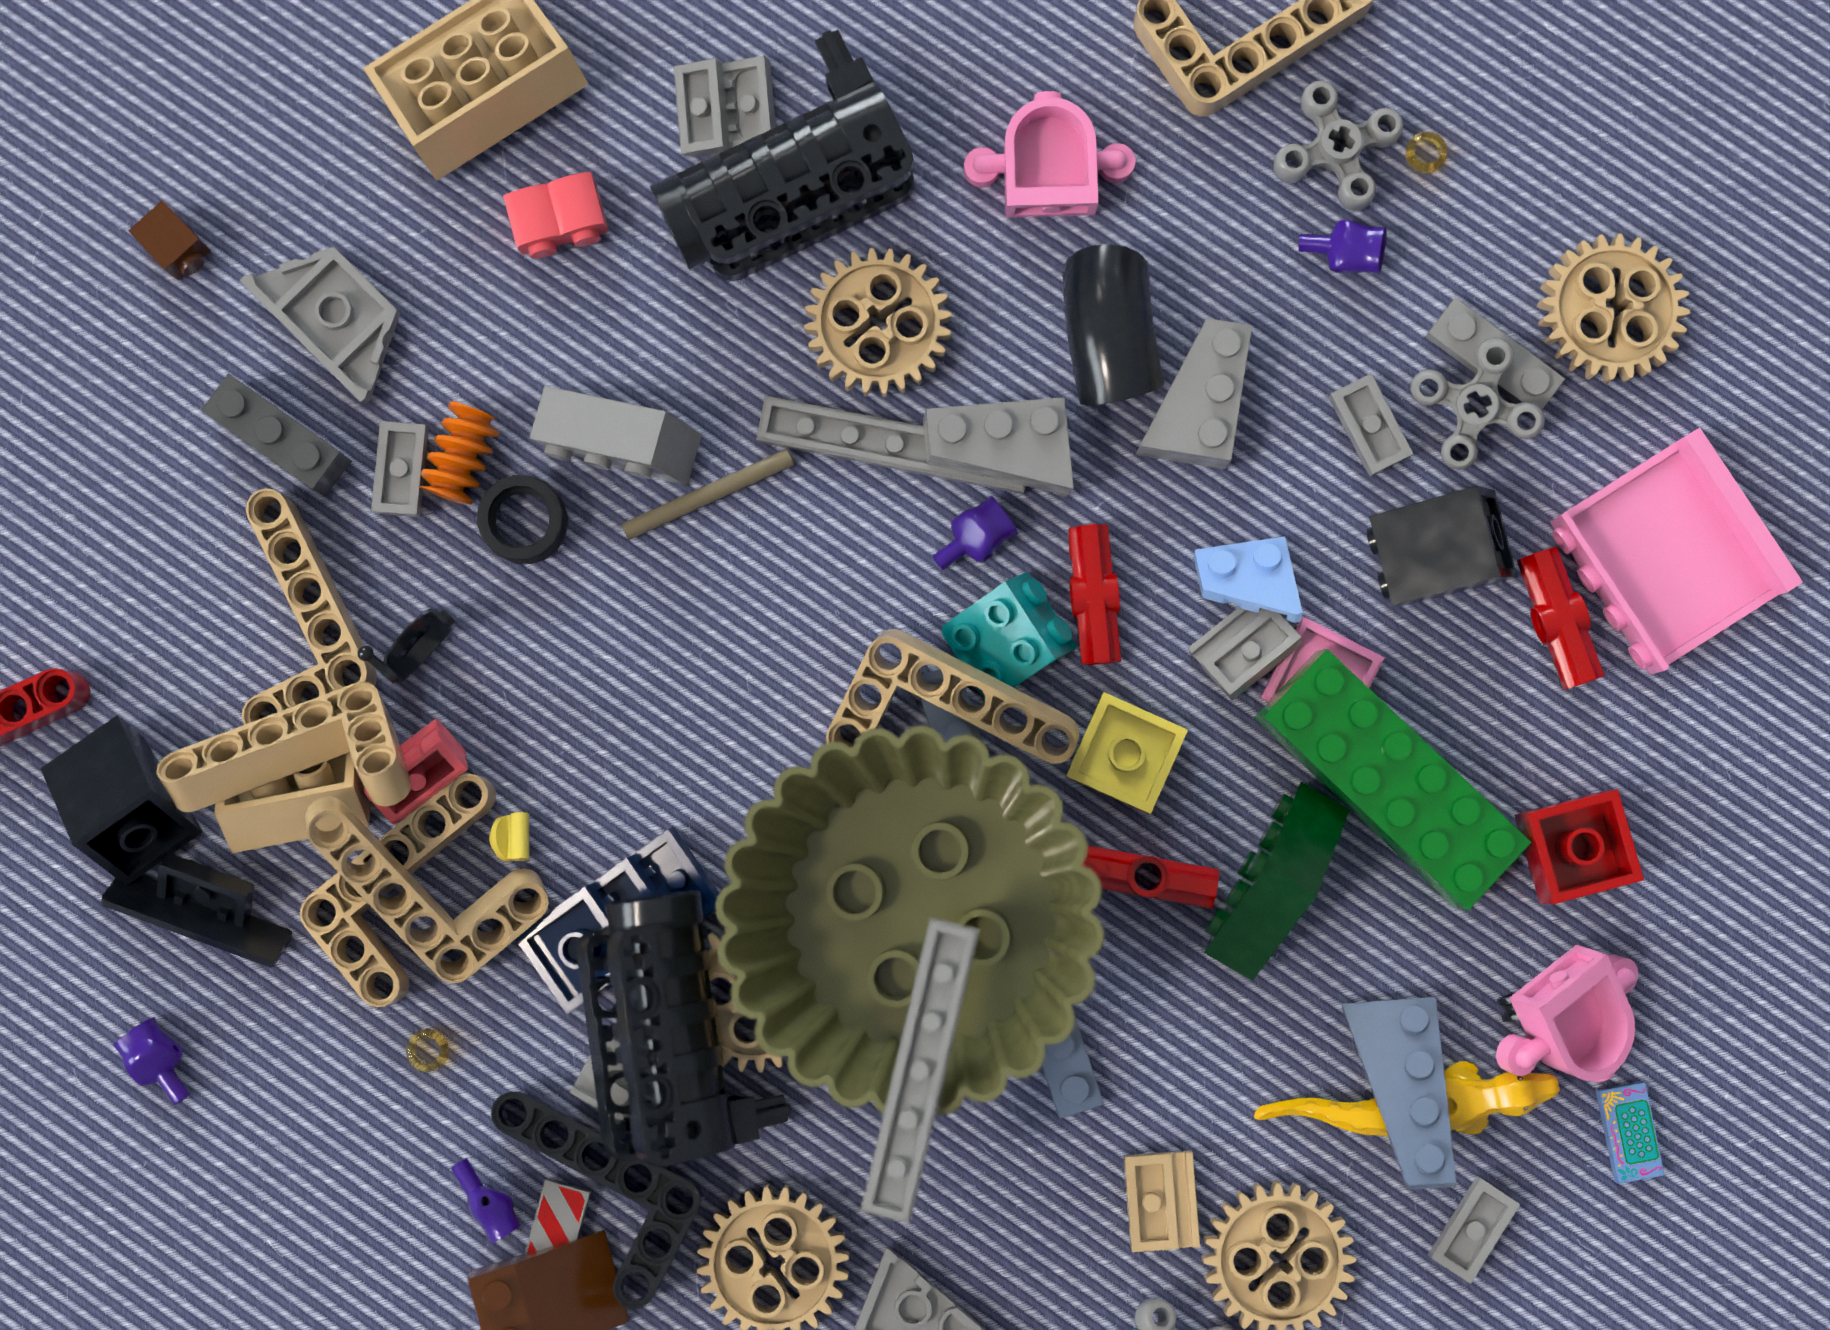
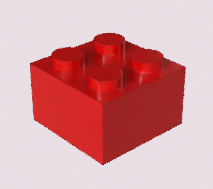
[1514,789,1644,905]

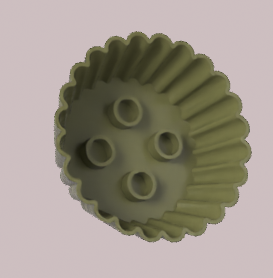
[715,726,1104,1116]

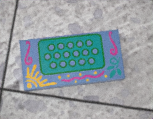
[1595,1081,1665,1184]

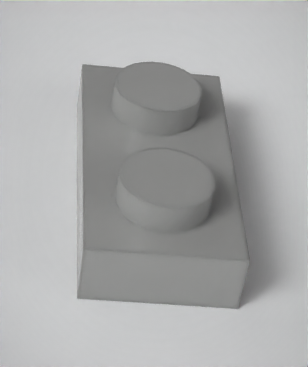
[1328,373,1413,477]
[371,421,429,517]
[1427,1176,1521,1284]

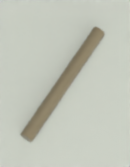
[621,449,794,540]

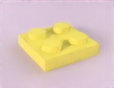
[1065,692,1188,815]

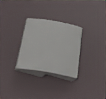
[674,55,776,156]

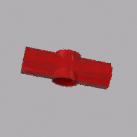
[1068,524,1121,666]
[1517,546,1605,690]
[1082,845,1219,909]

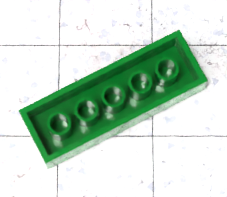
[1254,649,1531,911]

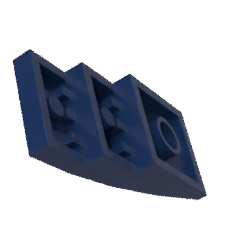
[515,827,720,1014]

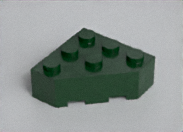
[1204,782,1350,981]

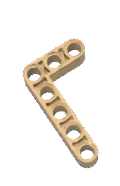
[1133,0,1374,117]
[242,488,377,725]
[826,629,1080,764]
[157,682,411,812]
[300,774,496,1007]
[305,796,549,983]

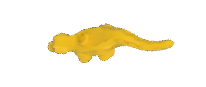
[1254,1061,1560,1138]

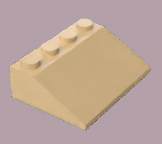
[363,0,589,181]

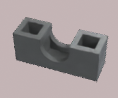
[201,373,352,497]

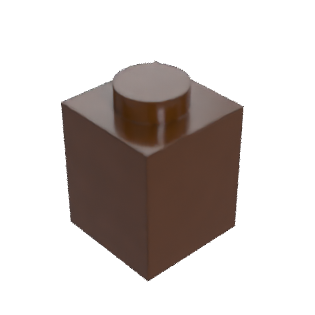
[128,200,212,281]

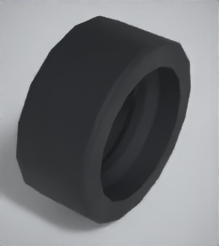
[477,475,568,564]

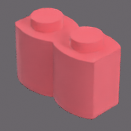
[503,172,609,259]

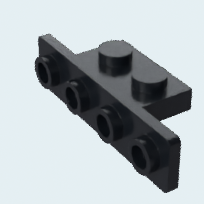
[101,853,292,967]

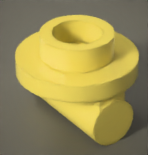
[489,812,529,862]

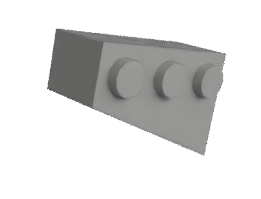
[1135,318,1252,470]
[530,386,702,486]
[923,397,1074,497]

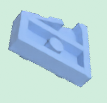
[1194,537,1303,623]

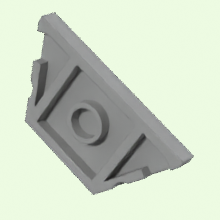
[239,247,401,406]

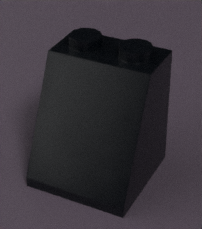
[1367,486,1518,606]
[40,715,203,886]

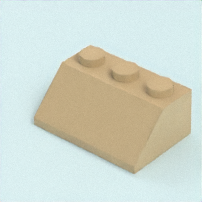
[214,752,370,853]

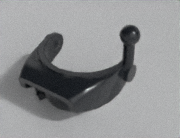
[357,608,458,684]

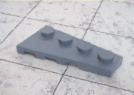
[1341,997,1457,1190]

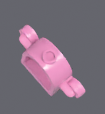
[964,91,1135,218]
[1496,945,1638,1082]

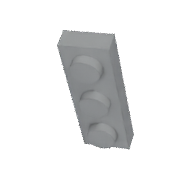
[1425,297,1566,417]

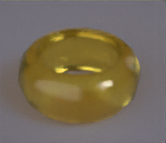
[1405,132,1447,173]
[406,1029,449,1072]

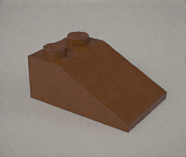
[467,1230,629,1330]

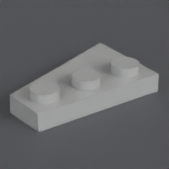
[854,1245,986,1330]

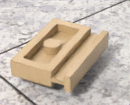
[1123,1150,1200,1252]

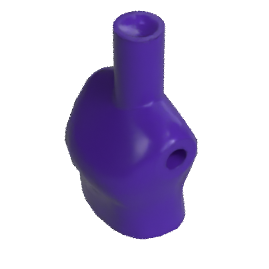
[1298,220,1387,275]
[932,496,1019,571]
[113,1017,190,1106]
[451,1158,520,1244]

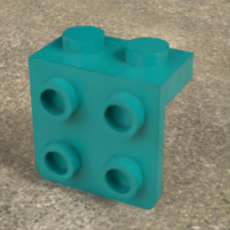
[942,571,1077,700]

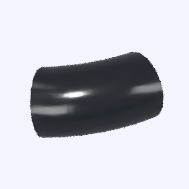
[1062,244,1164,406]

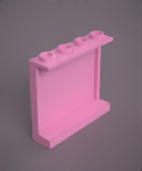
[1550,427,1803,675]

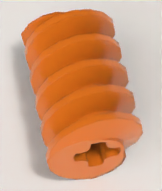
[418,401,501,505]

